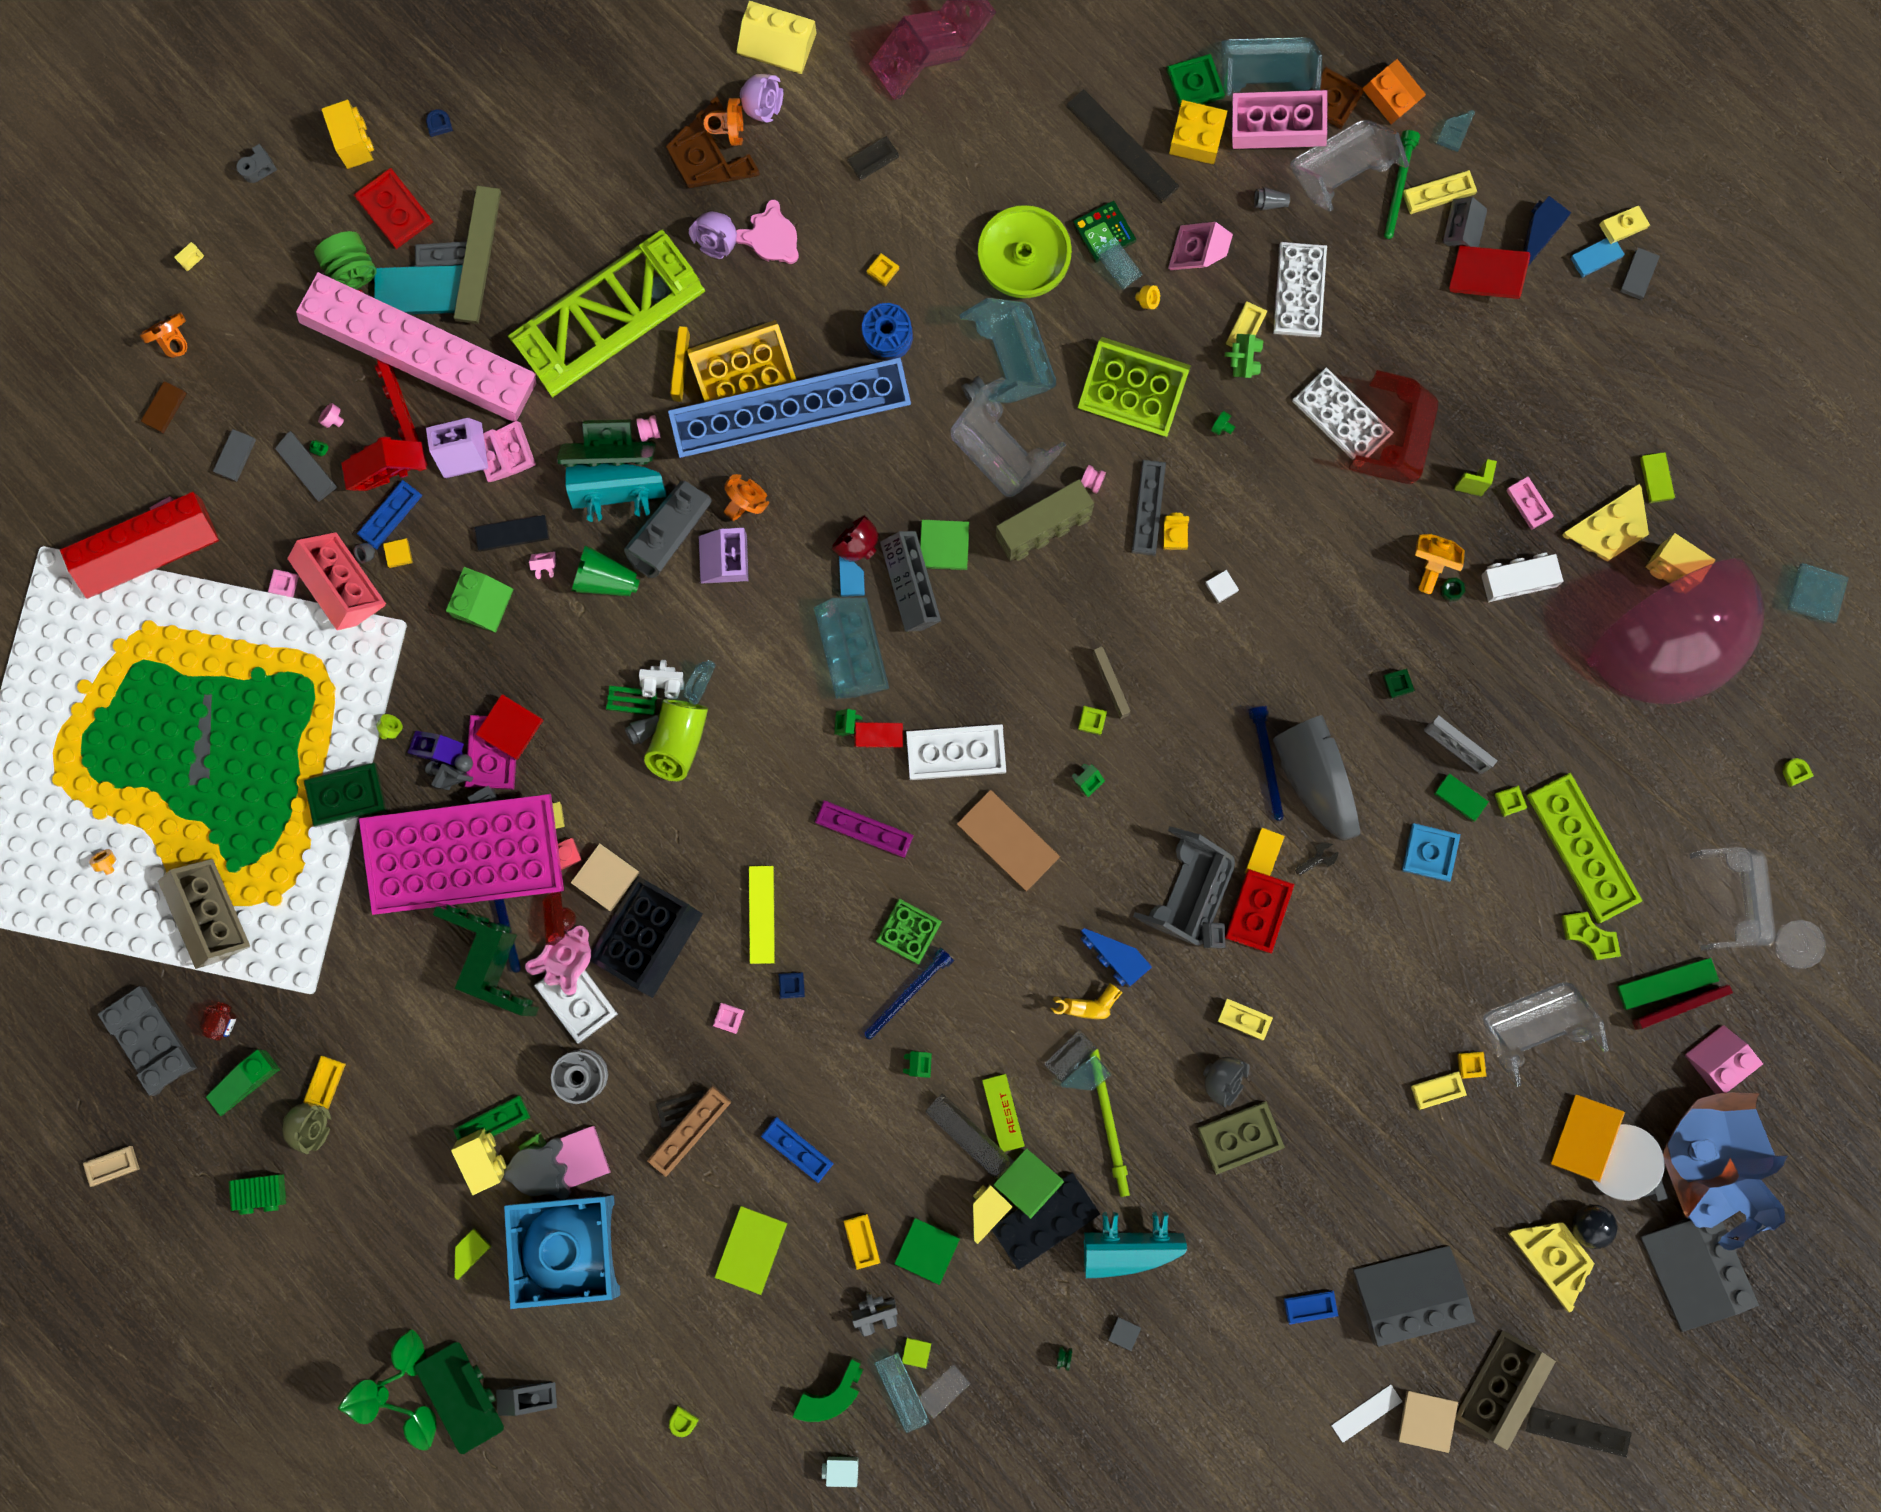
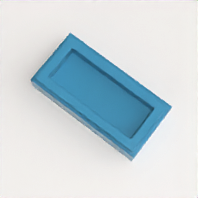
[1570,238,1625,278]

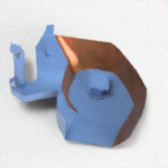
[1663,1092,1788,1250]

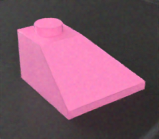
[1168,222,1233,270]

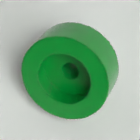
[1211,411,1235,436]

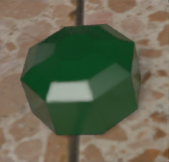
[1440,577,1465,602]

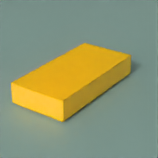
[1245,828,1285,876]
[303,1056,346,1109]
[844,1214,881,1270]

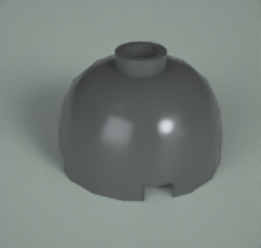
[1203,1057,1250,1107]

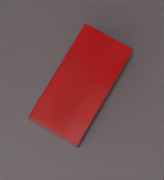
[854,723,903,748]

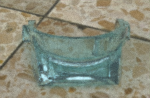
[683,660,716,705]

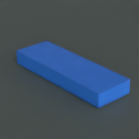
[357,480,422,550]
[761,1117,834,1183]

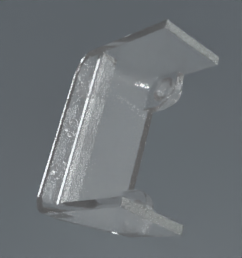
[1290,120,1409,211]
[951,377,1066,497]
[1690,847,1776,951]
[1483,982,1609,1087]

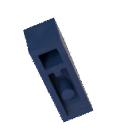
[1523,196,1571,266]

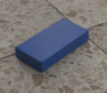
[1284,1290,1338,1325]

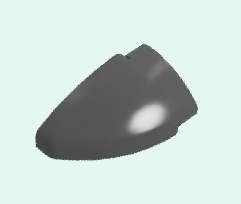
[1273,715,1360,841]

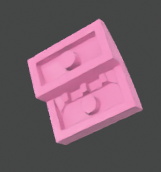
[483,421,536,482]

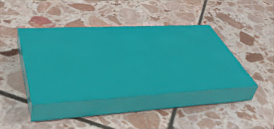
[374,265,463,314]

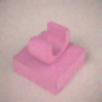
[529,552,557,579]

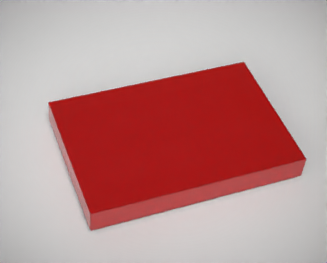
[354,168,433,249]
[1449,246,1531,299]
[1225,869,1295,954]

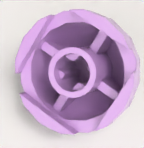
[740,74,783,122]
[689,211,737,259]

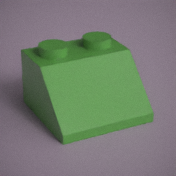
[446,567,514,633]

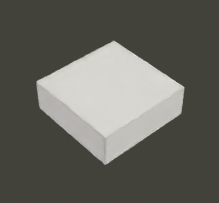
[1205,570,1239,603]

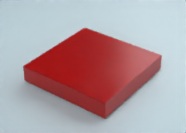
[476,694,544,761]

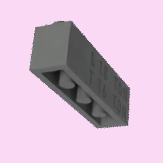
[880,531,941,632]

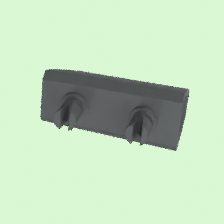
[624,480,712,578]

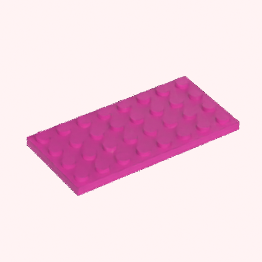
[359,794,564,915]

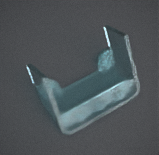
[1221,38,1322,96]
[959,298,1056,403]

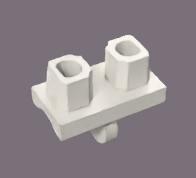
[639,660,684,699]

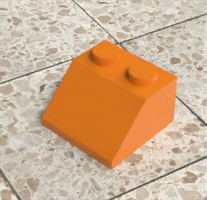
[1362,59,1426,124]

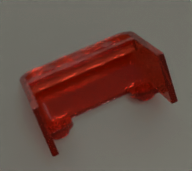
[1349,370,1438,484]

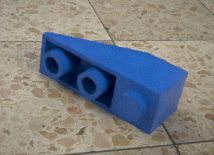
[1080,928,1152,988]

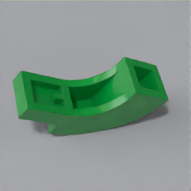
[792,1357,864,1422]

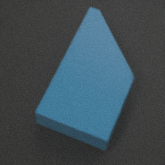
[839,556,865,597]

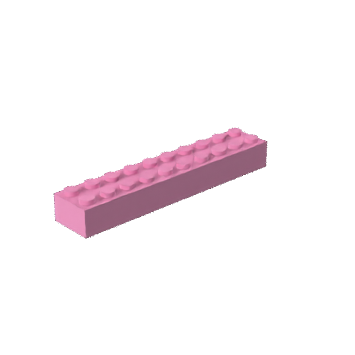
[296,272,536,422]

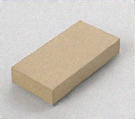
[83,1146,140,1187]

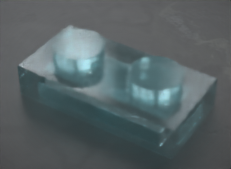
[1095,237,1143,290]

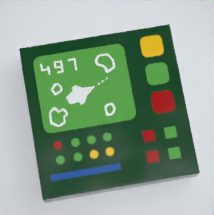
[1073,201,1136,263]

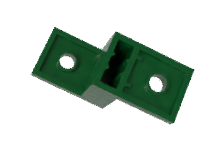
[433,904,539,1016]

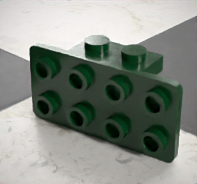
[557,419,656,467]
[415,1342,504,1454]

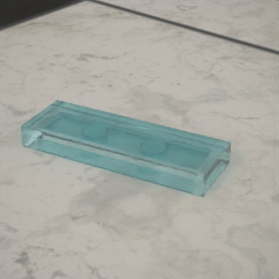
[874,1352,930,1433]

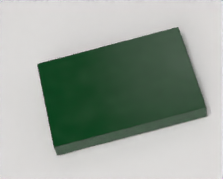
[304,763,386,828]

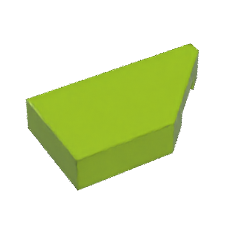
[455,1229,492,1280]

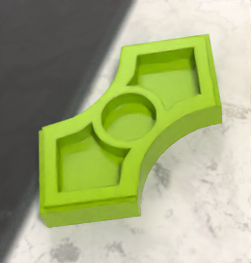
[1561,912,1621,960]

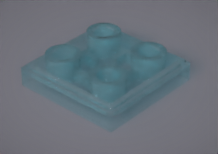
[1787,563,1849,624]

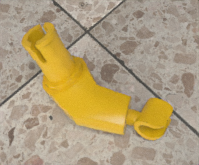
[1050,983,1123,1019]

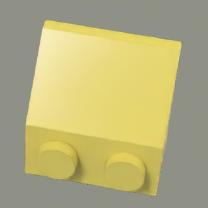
[973,1185,1012,1244]

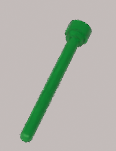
[1384,130,1420,239]

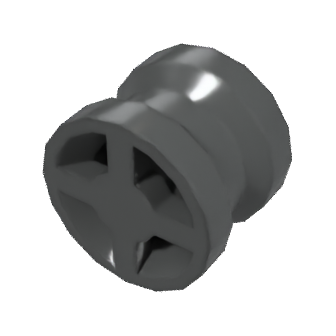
[961,376,990,406]

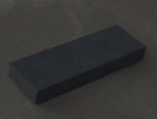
[475,515,550,552]

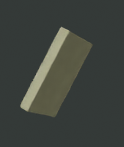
[1197,1101,1285,1175]

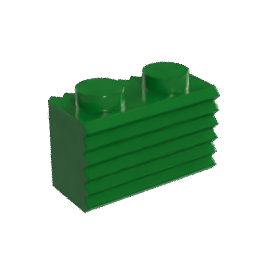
[229,1174,286,1215]

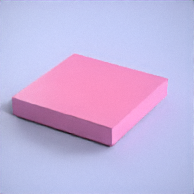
[556,1126,611,1188]

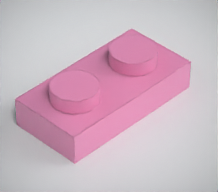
[1506,477,1553,530]

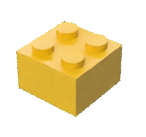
[322,100,374,169]
[1169,100,1227,165]

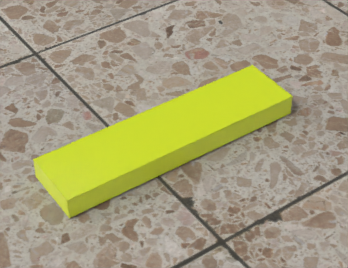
[749,866,775,964]

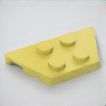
[1562,484,1649,562]
[1508,1222,1595,1313]

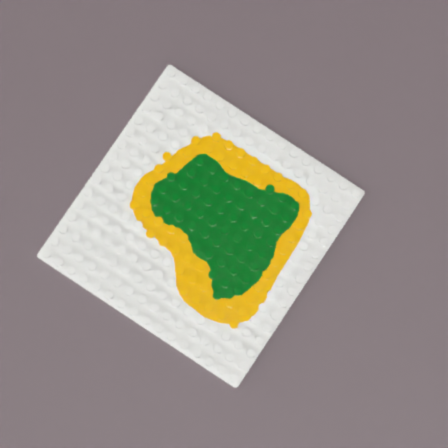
[0,546,407,994]

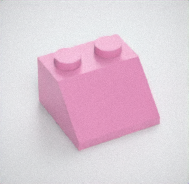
[1685,1025,1763,1094]

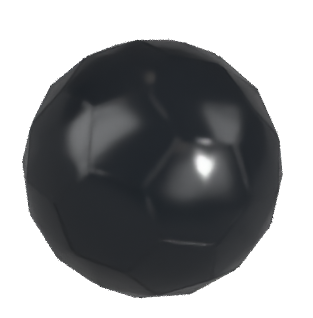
[1572,1204,1618,1249]

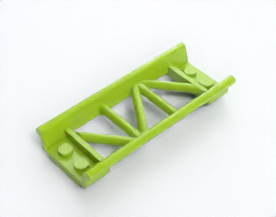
[507,230,705,398]

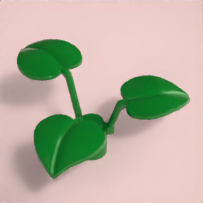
[338,1329,436,1450]

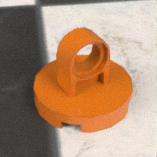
[704,98,743,146]
[140,312,187,358]
[724,474,769,521]

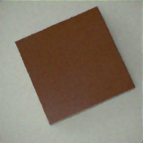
[1311,67,1364,129]

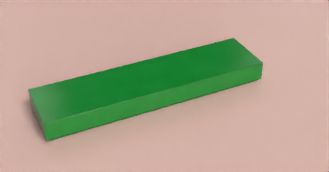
[1617,958,1719,1010]

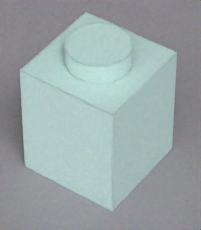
[822,1457,858,1487]

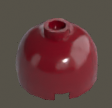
[832,515,878,562]

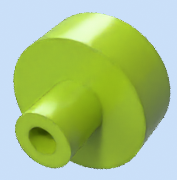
[376,714,403,739]

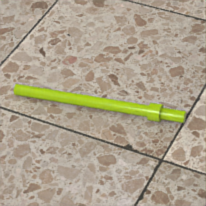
[1089,1049,1130,1197]

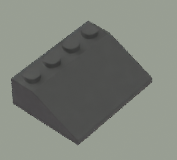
[1640,1218,1759,1332]
[1353,1246,1475,1347]

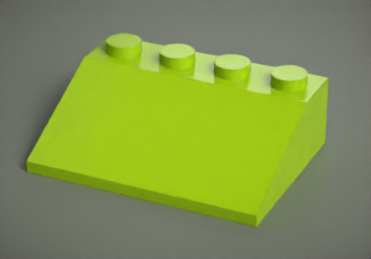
[1078,337,1191,437]

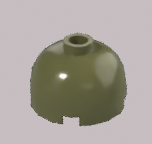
[282,1103,331,1154]

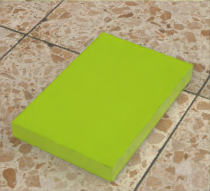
[715,1206,788,1295]

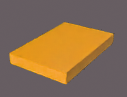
[1551,1095,1625,1183]

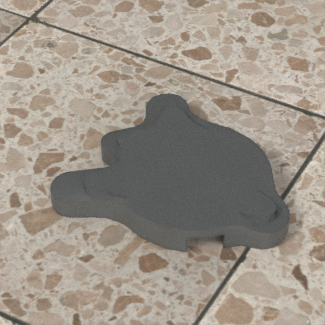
[503,1138,571,1200]

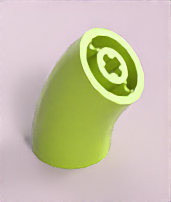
[644,699,708,781]

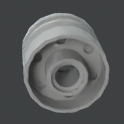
[551,1049,608,1104]

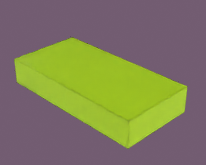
[1640,452,1675,503]

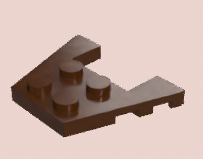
[666,97,760,188]

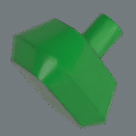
[309,440,328,456]

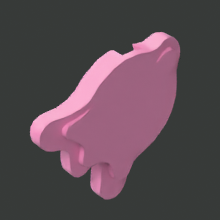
[736,200,799,264]
[525,926,591,995]

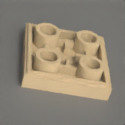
[571,844,640,911]
[1398,1390,1458,1453]

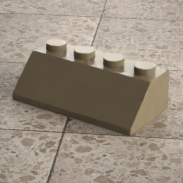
[158,859,250,969]
[1455,1330,1556,1450]

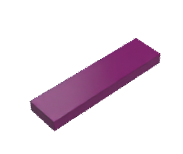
[815,800,914,858]

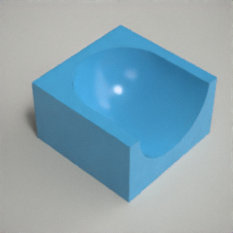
[504,1195,620,1309]

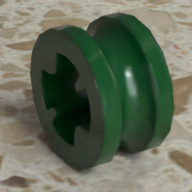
[1056,1346,1072,1371]

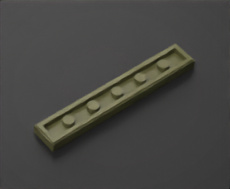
[454,186,501,324]

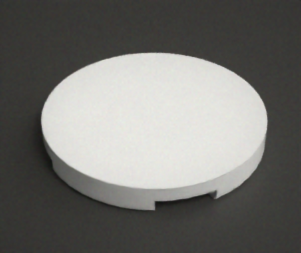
[1592,1124,1665,1201]

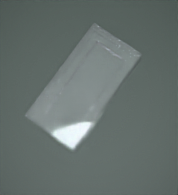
[917,1364,971,1419]

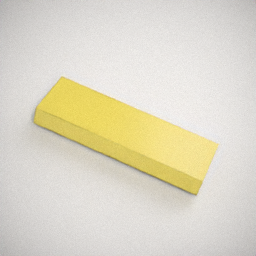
[1403,170,1477,214]

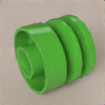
[314,231,377,289]

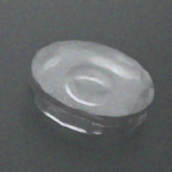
[1775,920,1826,969]

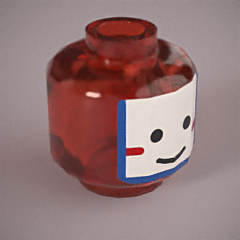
[199,1002,236,1041]

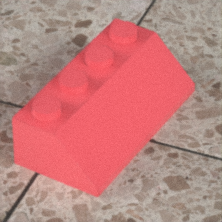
[287,532,386,630]

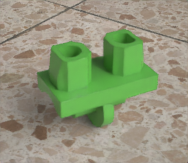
[1225,334,1263,378]

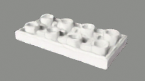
[1273,242,1327,338]
[1292,367,1394,466]

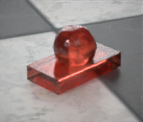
[542,891,577,946]

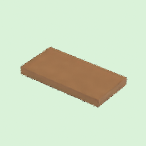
[957,790,1060,892]

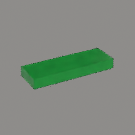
[453,1095,531,1140]

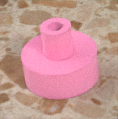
[318,403,344,428]

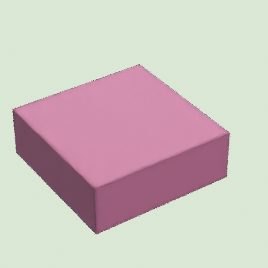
[268,569,299,598]
[713,1003,744,1034]

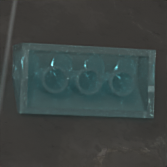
[814,598,889,699]

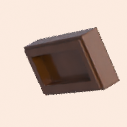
[141,381,187,434]

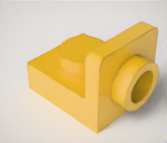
[1163,513,1189,550]

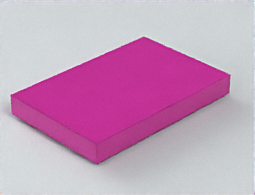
[465,715,516,790]

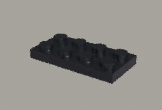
[991,1172,1101,1270]

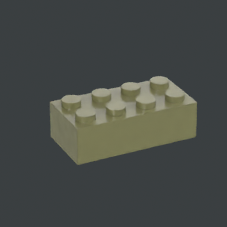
[996,479,1094,561]

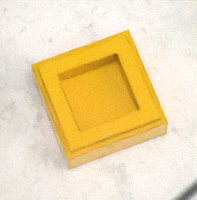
[866,253,899,286]
[383,539,413,568]
[1457,1052,1486,1079]

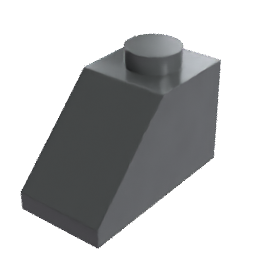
[496,1382,557,1416]

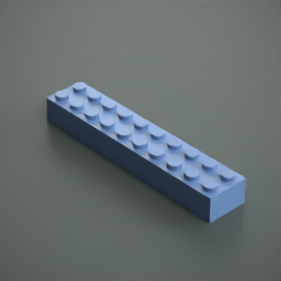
[668,358,911,458]

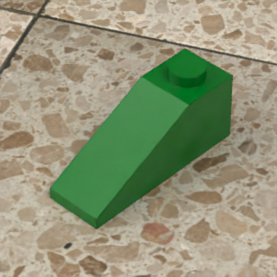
[206,1049,281,1116]

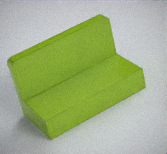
[1454,459,1497,496]

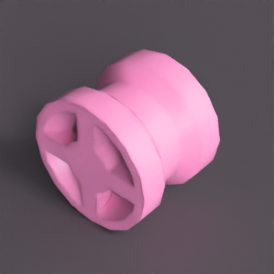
[636,415,661,442]
[1081,465,1106,494]

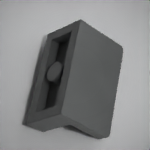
[1443,197,1487,247]

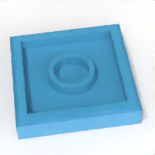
[1401,823,1461,882]

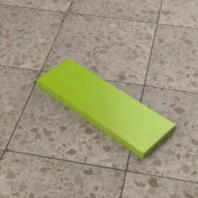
[1527,773,1643,924]

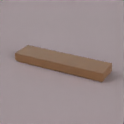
[647,1085,731,1177]

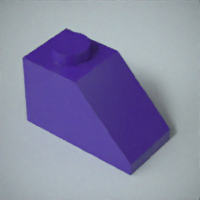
[408,731,464,766]

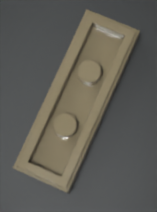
[1093,646,1130,719]

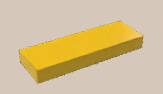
[670,326,690,402]

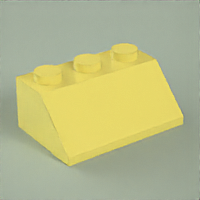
[737,1,816,74]

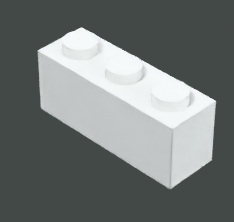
[1481,553,1564,602]

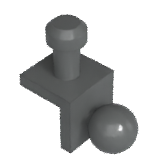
[425,754,473,790]

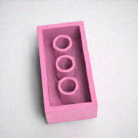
[1232,90,1327,149]

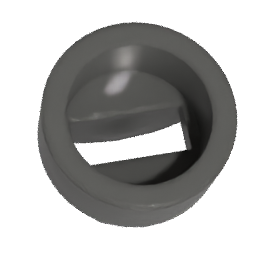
[354,543,375,563]

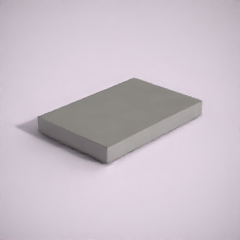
[1424,715,1498,774]

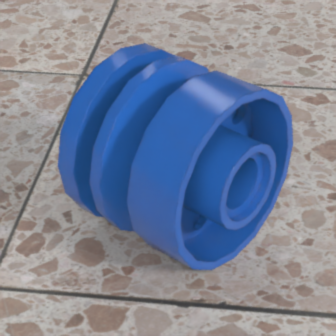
[862,303,913,361]

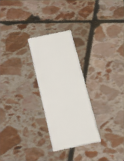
[1331,1385,1402,1442]

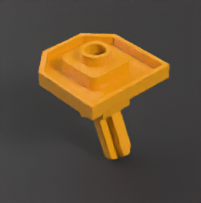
[1415,534,1465,594]

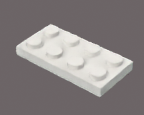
[906,724,1006,780]

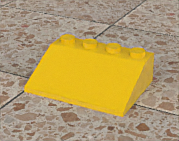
[687,320,797,402]

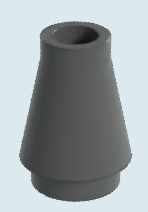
[1254,187,1290,210]
[625,715,659,745]

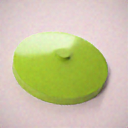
[978,205,1072,298]

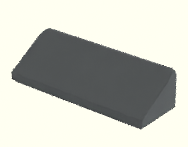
[275,431,337,502]

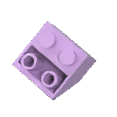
[426,418,488,478]
[699,528,748,583]

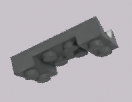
[98,986,197,1096]

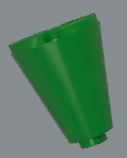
[571,546,640,596]

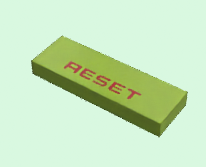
[982,1074,1025,1152]

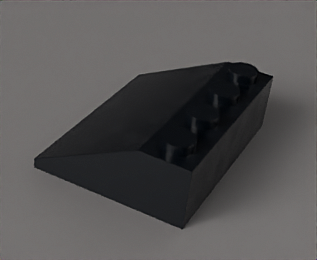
[590,876,703,998]

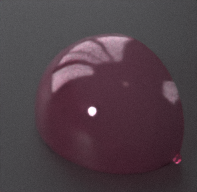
[1587,559,1765,704]

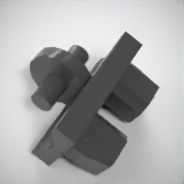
[851,1291,898,1337]

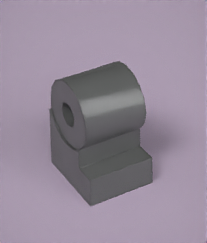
[237,144,278,183]

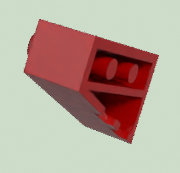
[341,437,426,491]

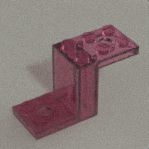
[869,0,996,100]

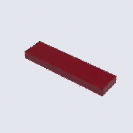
[1632,984,1733,1030]

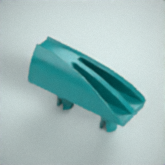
[566,463,667,522]
[1084,1212,1187,1278]

